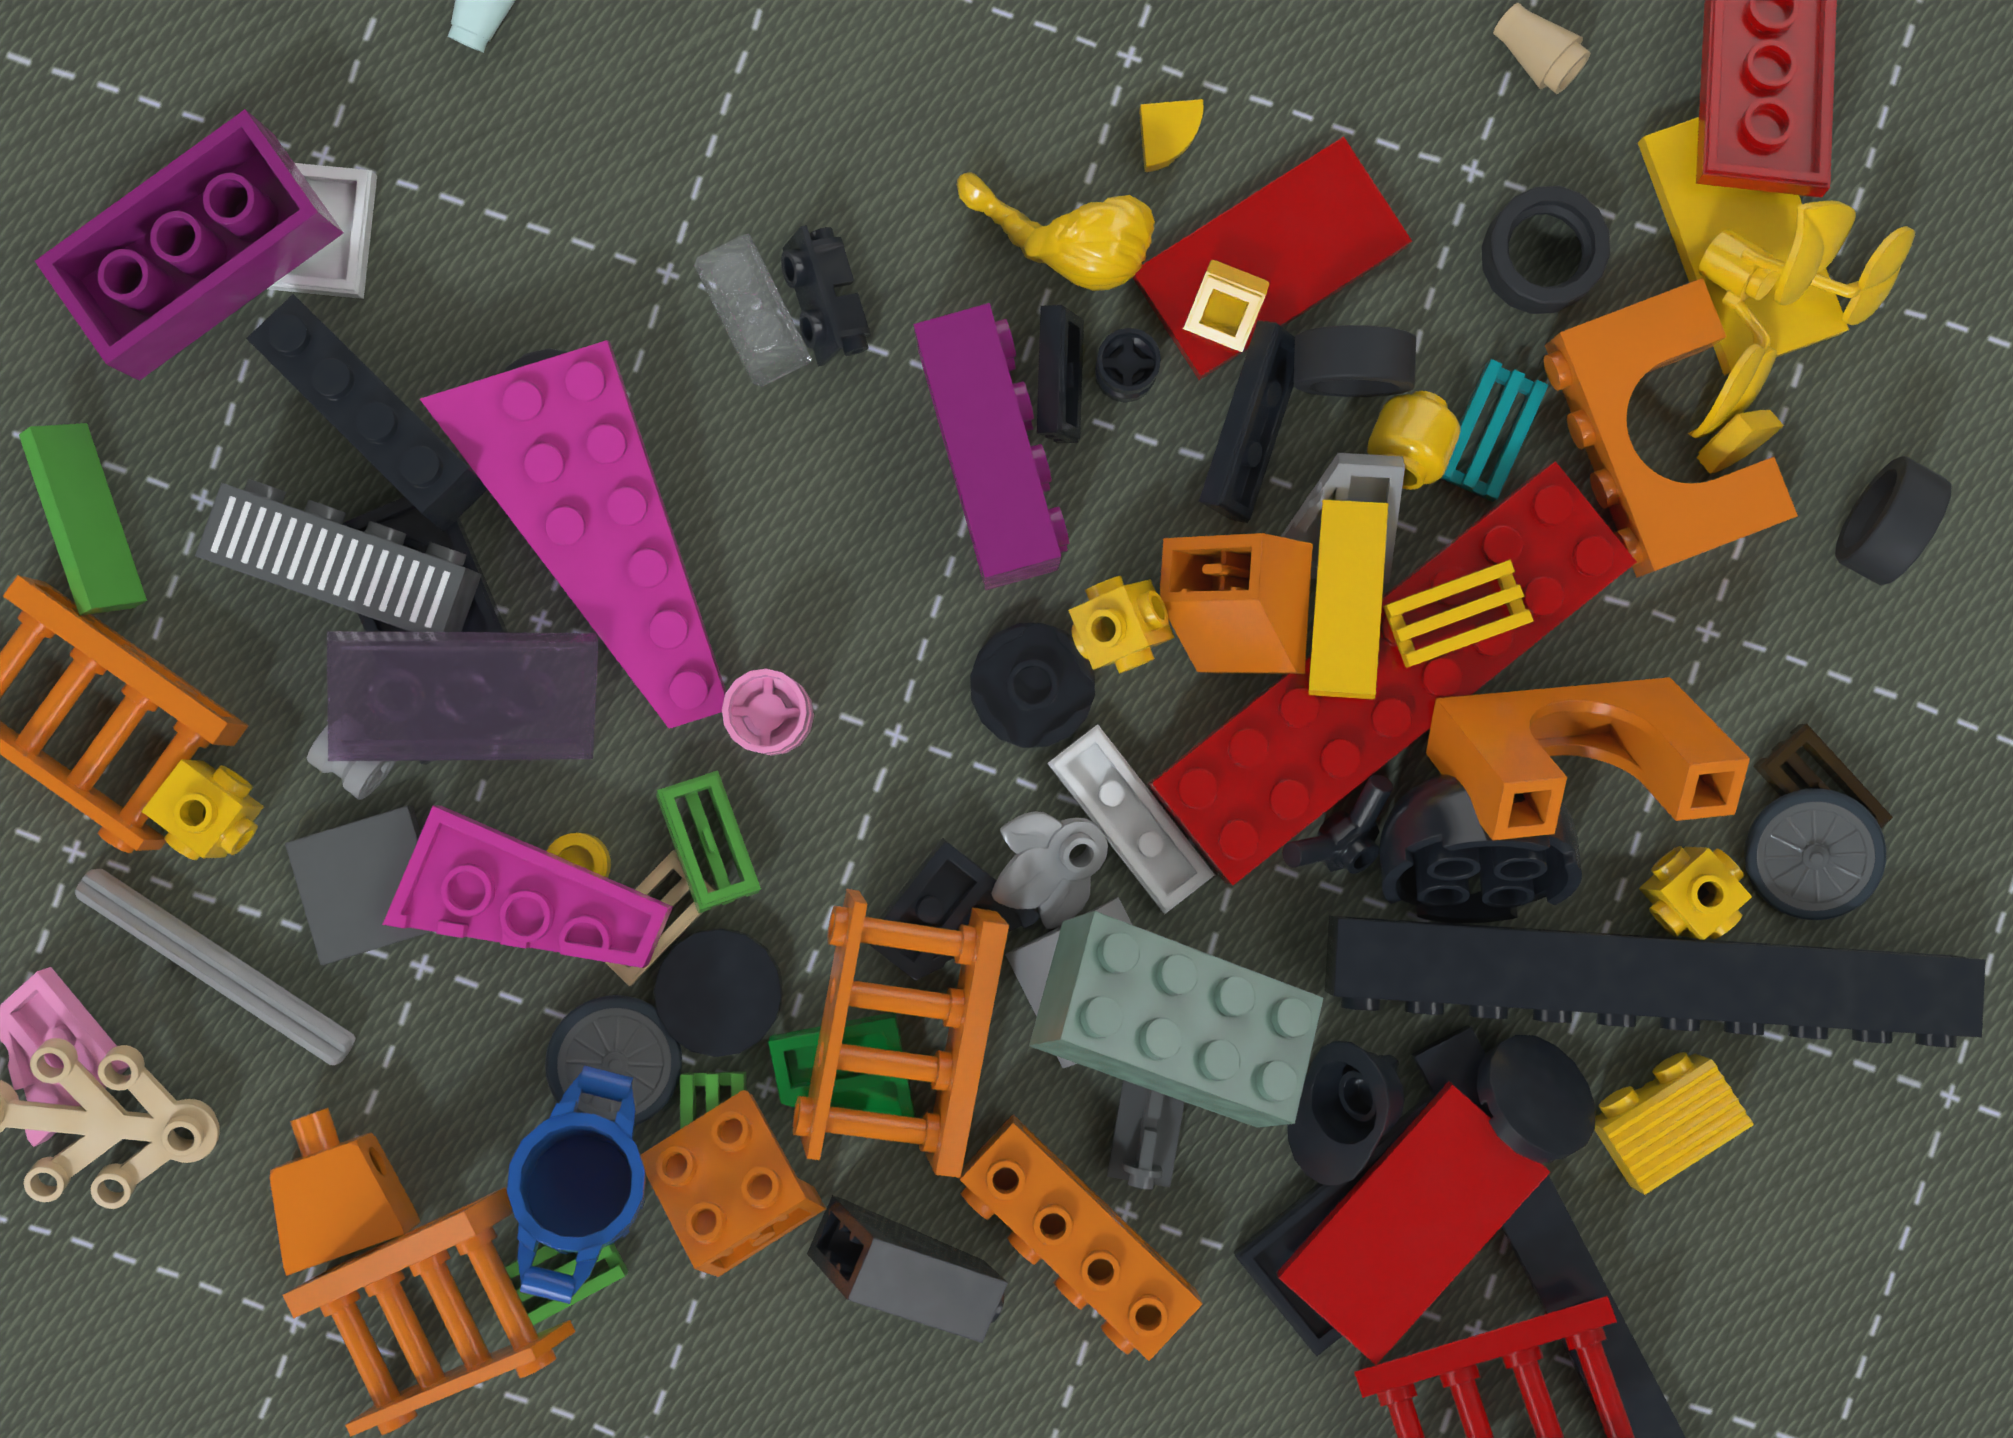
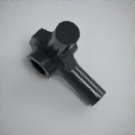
[1282,774,1393,874]

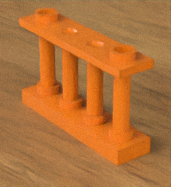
[0,575,249,853]
[793,889,1009,1178]
[282,1187,576,1437]

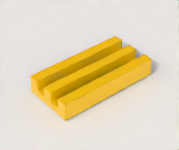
[1383,560,1533,668]

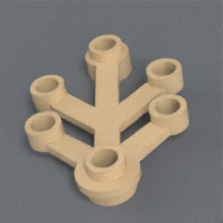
[0,1038,220,1209]

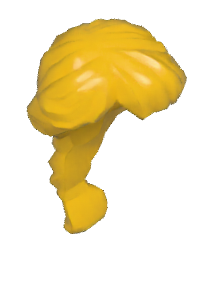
[957,172,1155,291]

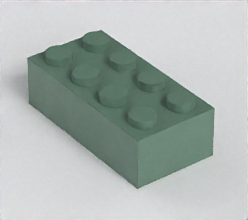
[1029,911,1323,1128]

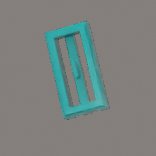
[1440,359,1549,502]

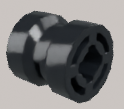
[1094,328,1161,403]

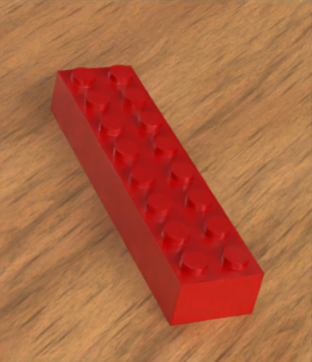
[1146,461,1637,886]

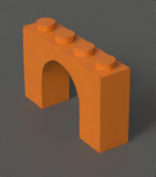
[1544,278,1798,578]
[1426,677,1750,840]

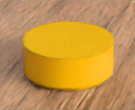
[547,833,611,878]

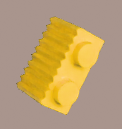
[1595,1052,1753,1195]

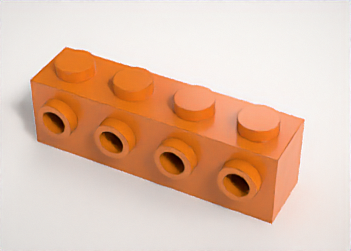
[960,1114,1203,1361]

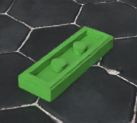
[19,423,147,616]

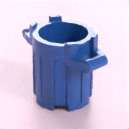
[507,1065,646,1304]

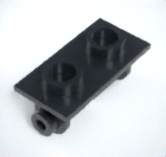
[781,225,871,367]

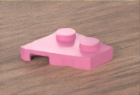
[0,967,129,1147]

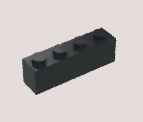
[246,294,488,532]

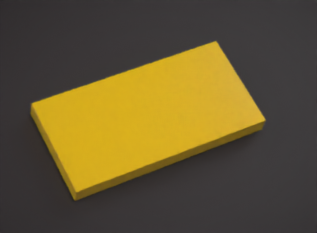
[1638,117,1849,376]

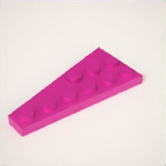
[420,340,726,729]

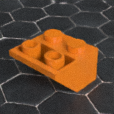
[1160,533,1313,674]

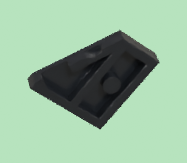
[869,838,1041,981]

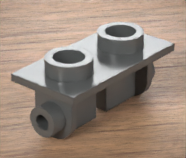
[1107,1080,1184,1189]

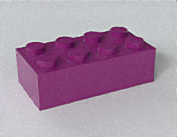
[35,109,344,381]
[913,303,1070,591]

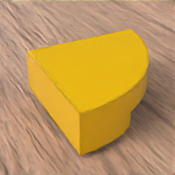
[1139,99,1203,172]
[1696,409,1784,474]

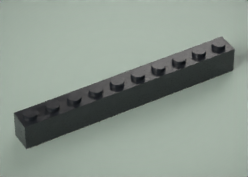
[1325,915,1986,1048]

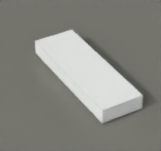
[1047,724,1215,914]

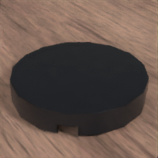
[970,623,1095,748]
[654,928,783,1057]
[1477,1035,1596,1163]

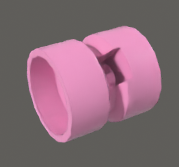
[722,669,814,756]

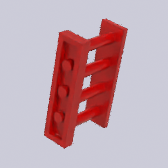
[1354,1296,1635,1438]

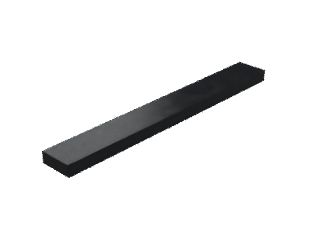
[1411,1025,1686,1438]

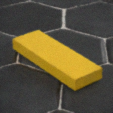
[1309,500,1388,699]

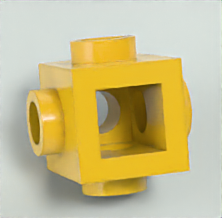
[1068,576,1175,674]
[141,759,264,860]
[1639,846,1752,940]

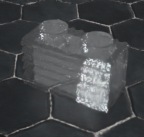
[694,234,812,387]

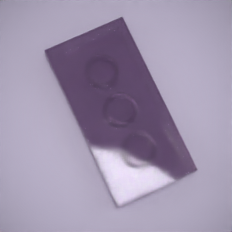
[327,631,598,761]

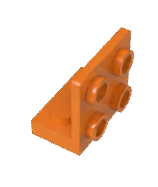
[641,1090,826,1277]

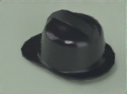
[1287,1041,1405,1186]

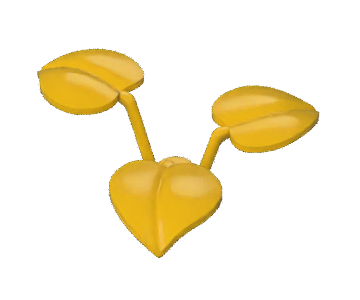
[1688,200,1915,438]

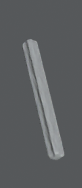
[75,869,356,1065]

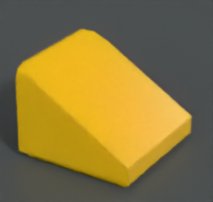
[1183,260,1269,352]

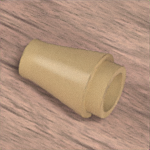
[1493,3,1591,94]

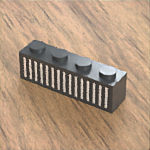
[195,479,482,646]

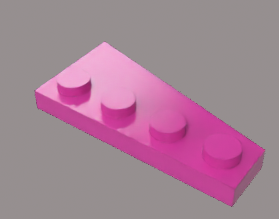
[382,805,673,968]

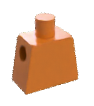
[269,1108,421,1276]

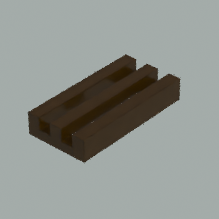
[1753,723,1893,828]

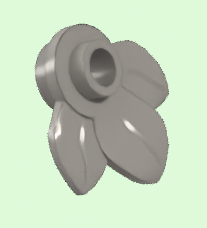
[991,811,1108,929]

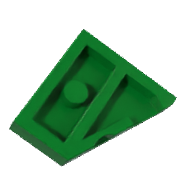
[768,1012,916,1118]

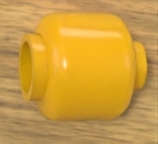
[1367,391,1461,490]

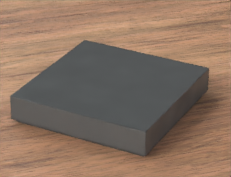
[285,806,433,965]

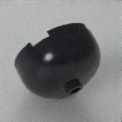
[1380,774,1582,923]

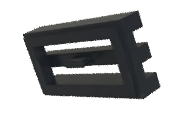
[1037,305,1084,444]

